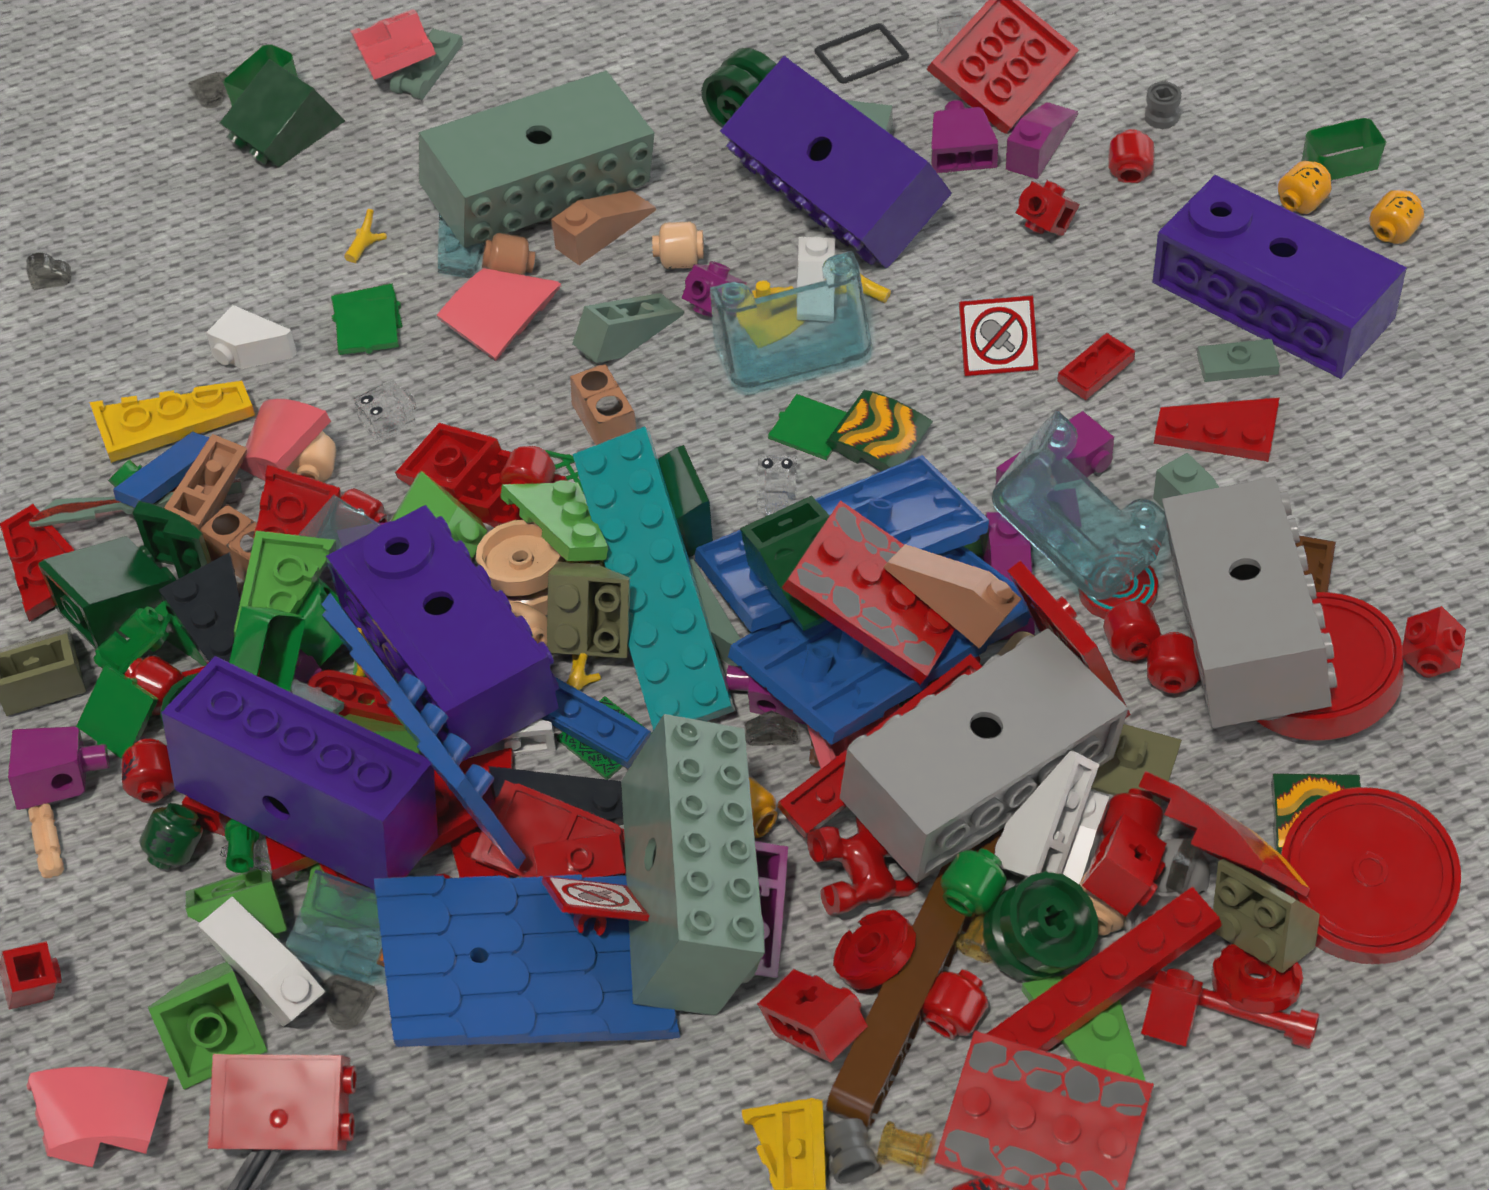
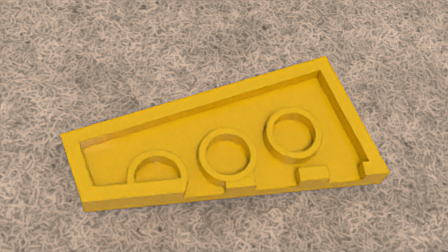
[89,381,255,463]

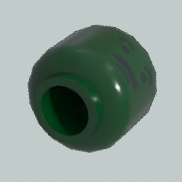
[139,803,203,869]

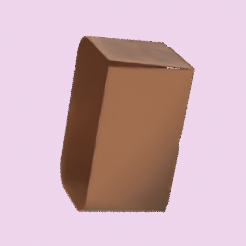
[570,364,637,445]
[199,504,257,581]

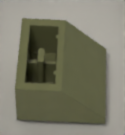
[547,562,630,658]
[0,627,86,716]
[1213,858,1320,973]

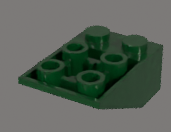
[740,495,830,631]

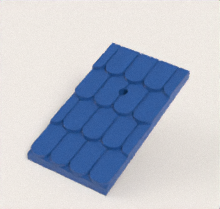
[694,455,989,632]
[728,546,1032,745]
[321,593,526,870]
[374,874,680,1047]

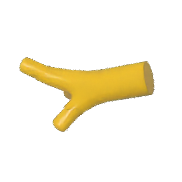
[344,209,387,263]
[834,264,891,303]
[566,653,601,691]

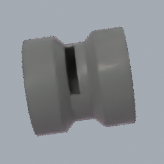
[1144,81,1182,129]
[824,1119,879,1184]

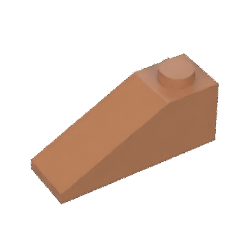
[551,191,656,265]
[164,434,247,530]
[883,544,1022,648]

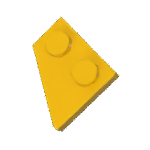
[742,1098,826,1190]

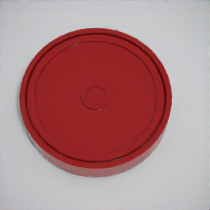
[1256,592,1404,740]
[1278,787,1461,964]

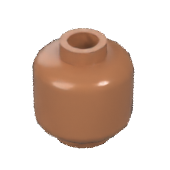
[482,233,535,275]

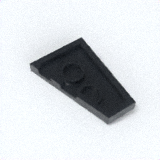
[159,552,241,664]
[488,766,624,826]

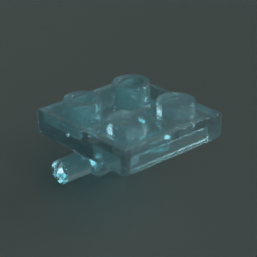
[285,869,382,984]

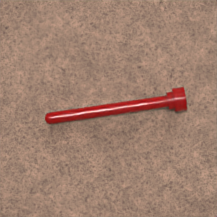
[1138,973,1320,1049]

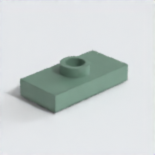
[1197,339,1280,382]

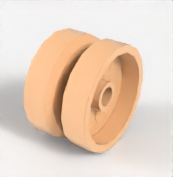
[476,520,565,615]

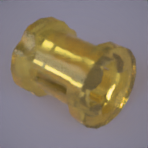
[956,913,992,963]
[877,1121,933,1175]

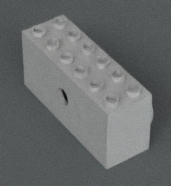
[1162,476,1337,728]
[840,628,1128,883]

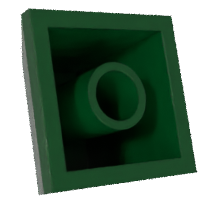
[219,59,345,168]
[658,445,713,557]
[38,536,176,649]

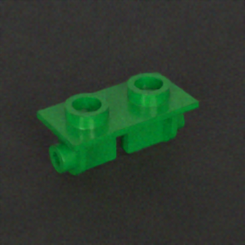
[94,606,171,674]

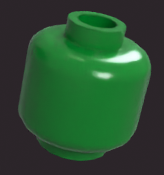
[940,848,1007,917]

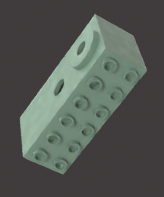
[419,70,654,248]
[621,714,765,1016]

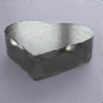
[188,72,228,108]
[26,252,71,290]
[744,710,799,746]
[1165,837,1201,894]
[321,974,377,1030]

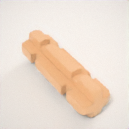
[28,803,64,879]

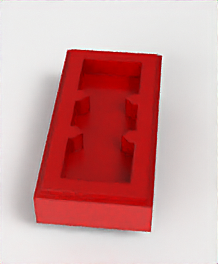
[1057,333,1135,400]
[533,832,626,878]

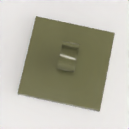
[1091,724,1182,807]

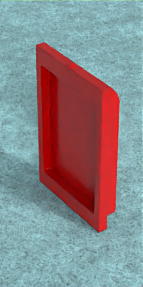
[471,780,625,878]

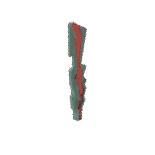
[29,478,242,527]

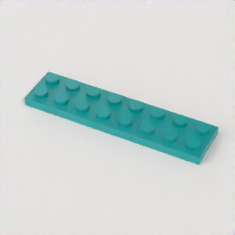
[573,426,736,730]

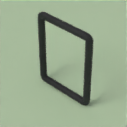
[814,23,909,84]

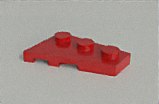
[1154,397,1280,462]
[0,504,75,622]

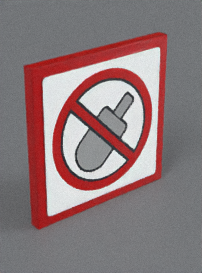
[959,295,1039,376]
[542,876,649,935]

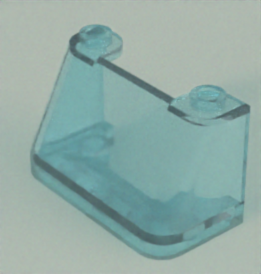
[710,251,872,395]
[992,410,1167,600]

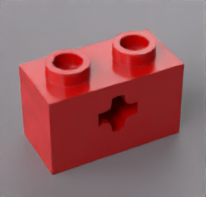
[1082,813,1167,917]
[757,969,868,1063]

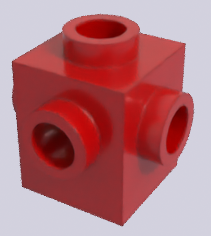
[1015,180,1080,236]
[1402,606,1466,678]

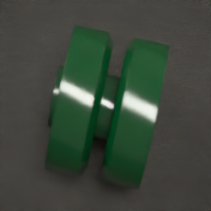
[701,48,776,127]
[983,871,1098,982]

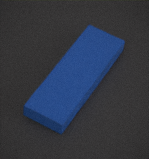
[113,431,209,507]
[541,677,651,769]

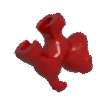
[807,815,920,916]

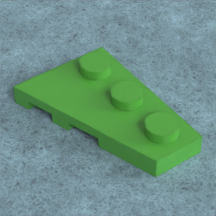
[501,480,608,561]
[234,531,337,637]
[1021,974,1146,1081]

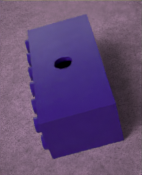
[720,56,952,269]
[1152,175,1407,379]
[326,505,559,762]
[161,656,438,890]

